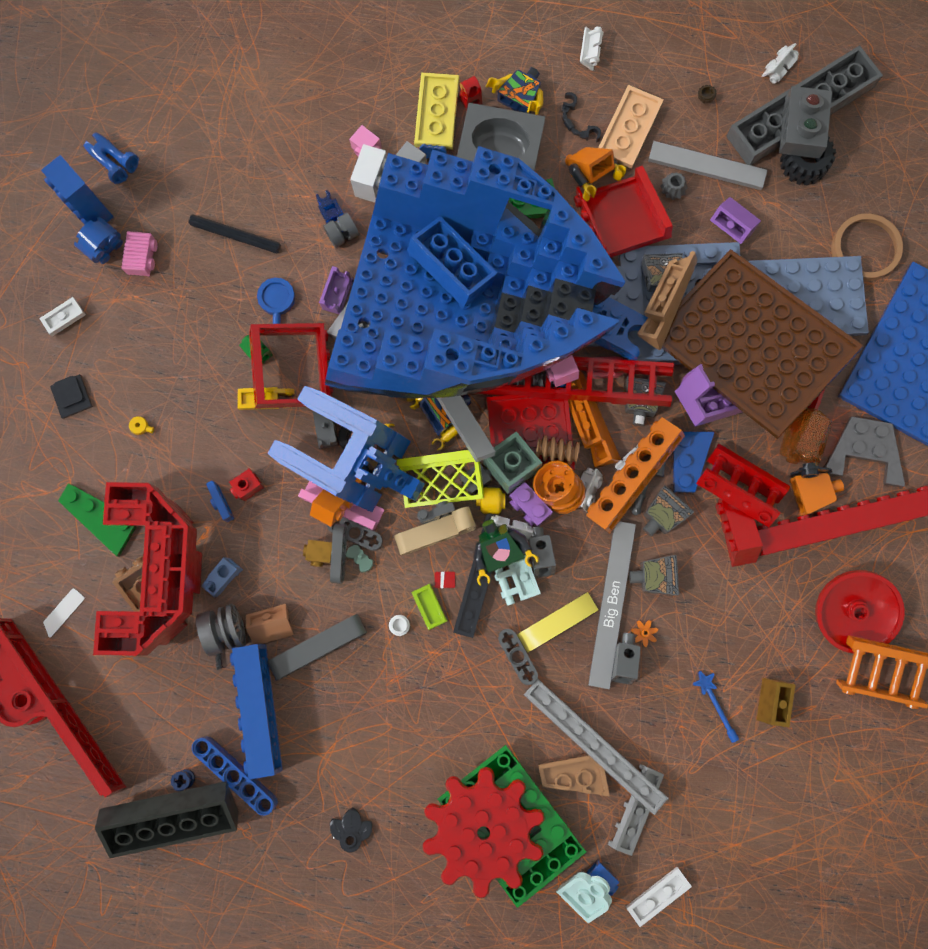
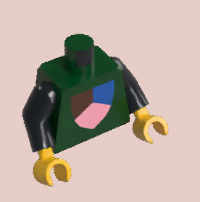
[473,519,539,586]

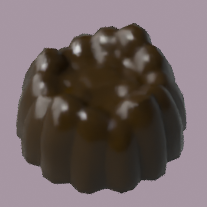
[698,85,717,104]

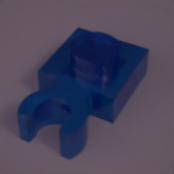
[316,190,344,223]

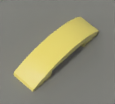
[517,592,598,653]

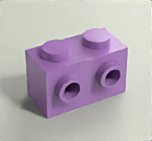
[710,197,761,244]
[509,482,553,527]

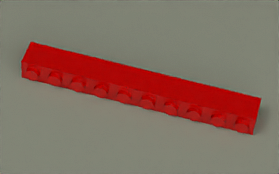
[757,486,928,557]

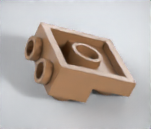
[112,555,143,612]

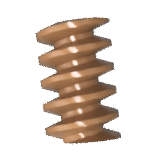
[535,435,580,466]

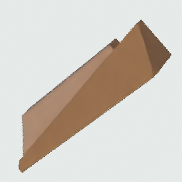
[638,251,697,350]

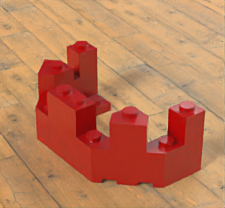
[93,482,202,656]

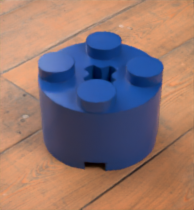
[74,217,123,264]

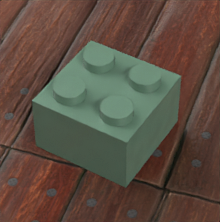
[483,431,542,494]

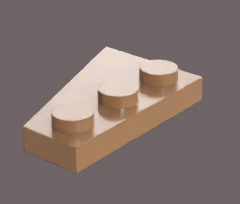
[538,755,610,797]

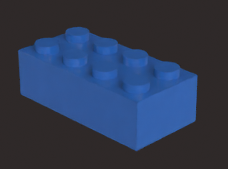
[41,155,114,225]
[407,216,498,308]

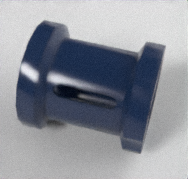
[171,769,195,791]

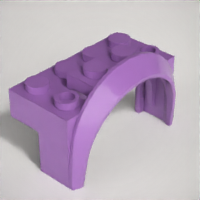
[675,364,742,426]

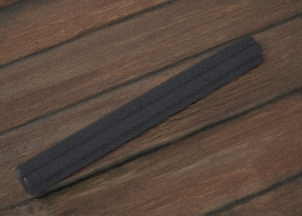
[188,214,281,254]

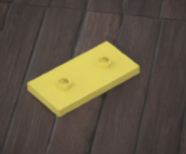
[414,73,460,150]

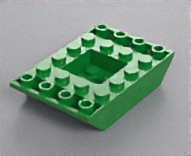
[437,745,586,908]

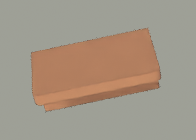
[246,604,294,645]

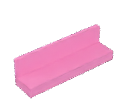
[298,481,384,531]

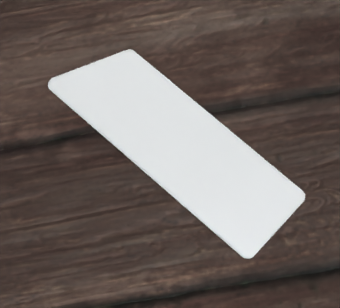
[43,588,85,637]

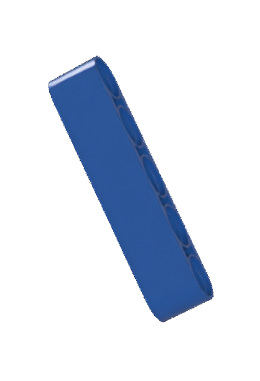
[192,736,278,816]

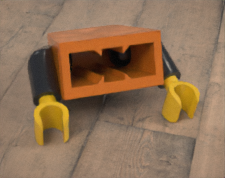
[565,147,626,201]

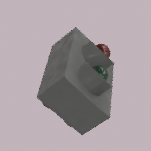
[779,86,832,158]

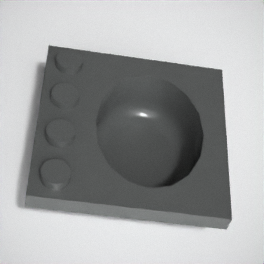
[457,103,545,171]

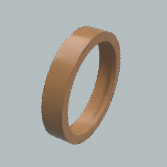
[831,214,903,282]

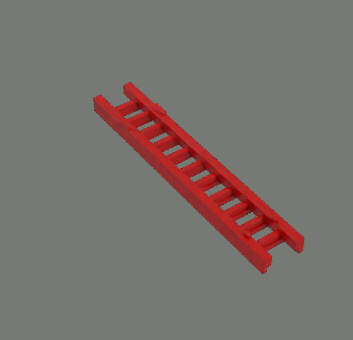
[477,357,674,407]

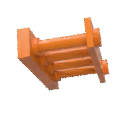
[836,635,928,709]

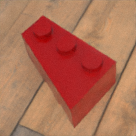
[716,498,763,567]

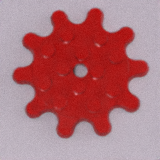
[423,767,545,898]

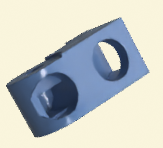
[202,558,243,598]

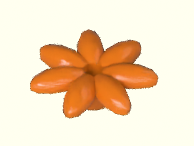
[631,620,658,647]

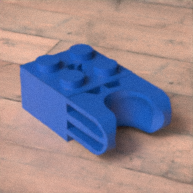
[592,297,648,360]

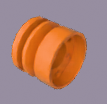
[533,461,586,514]

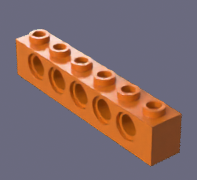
[586,417,685,534]

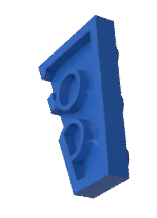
[673,432,714,493]

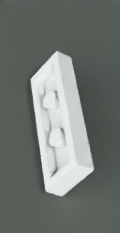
[625,867,692,927]

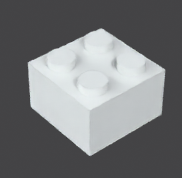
[350,144,387,202]

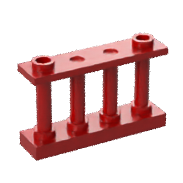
[696,443,790,528]

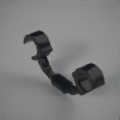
[562,92,601,143]

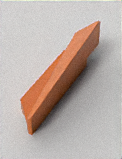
[568,371,621,468]

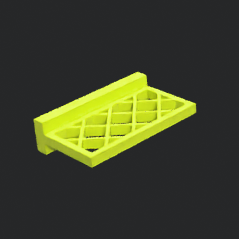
[397,450,484,508]

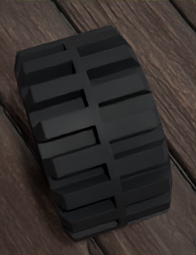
[780,136,836,185]

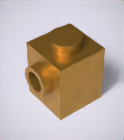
[303,540,332,567]

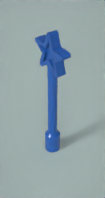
[692,671,739,743]

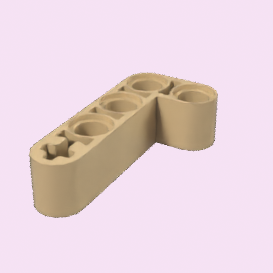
[394,506,476,556]

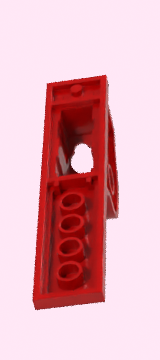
[0,618,126,798]

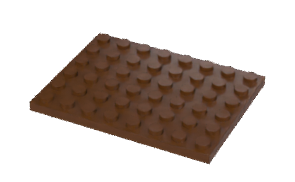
[662,249,863,439]

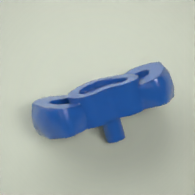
[419,144,448,159]

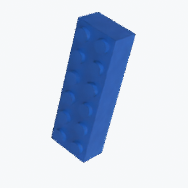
[230,644,283,779]

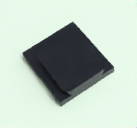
[50,374,93,419]

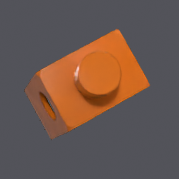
[789,473,844,516]

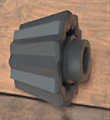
[660,172,688,200]

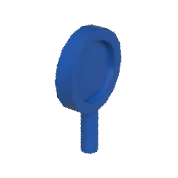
[257,277,295,324]

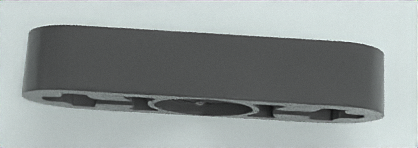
[327,517,383,551]
[330,524,347,584]
[498,629,538,685]

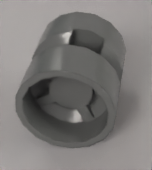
[323,213,359,248]

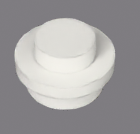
[389,615,410,636]

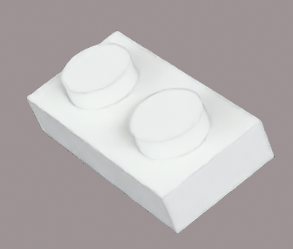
[39,297,86,336]

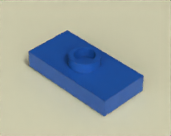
[206,481,234,522]

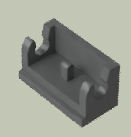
[312,410,339,449]

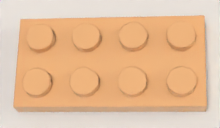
[598,85,664,169]

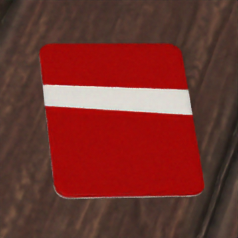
[435,572,455,588]

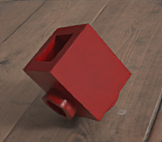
[229,468,265,501]

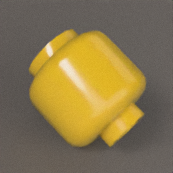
[476,487,505,514]

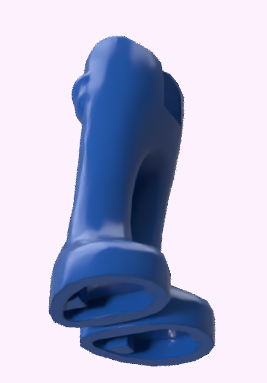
[83,132,139,184]

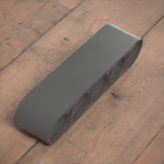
[267,614,367,681]

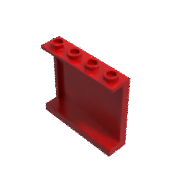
[574,166,673,258]

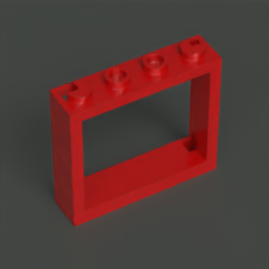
[249,323,333,409]

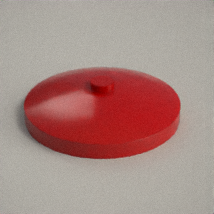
[815,570,905,654]

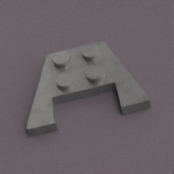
[824,417,905,488]

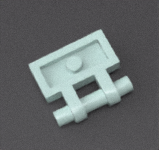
[494,555,541,606]

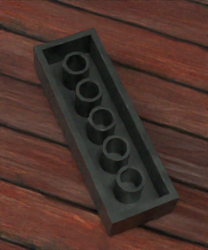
[95,781,239,858]

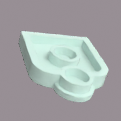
[556,872,612,923]

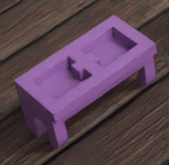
[319,266,354,314]

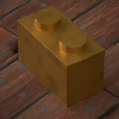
[756,678,796,727]

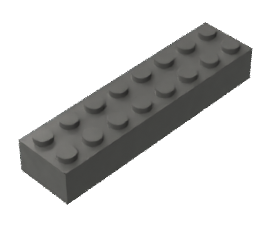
[726,45,883,165]

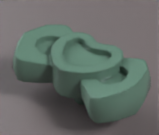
[346,545,374,573]

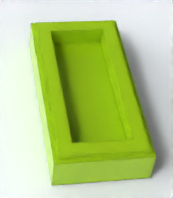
[411,584,448,630]

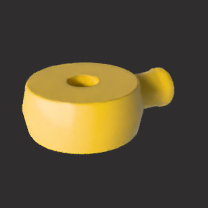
[129,416,154,435]

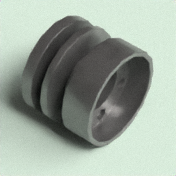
[196,604,246,657]

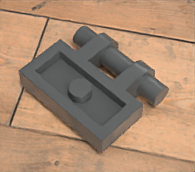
[417,501,455,524]

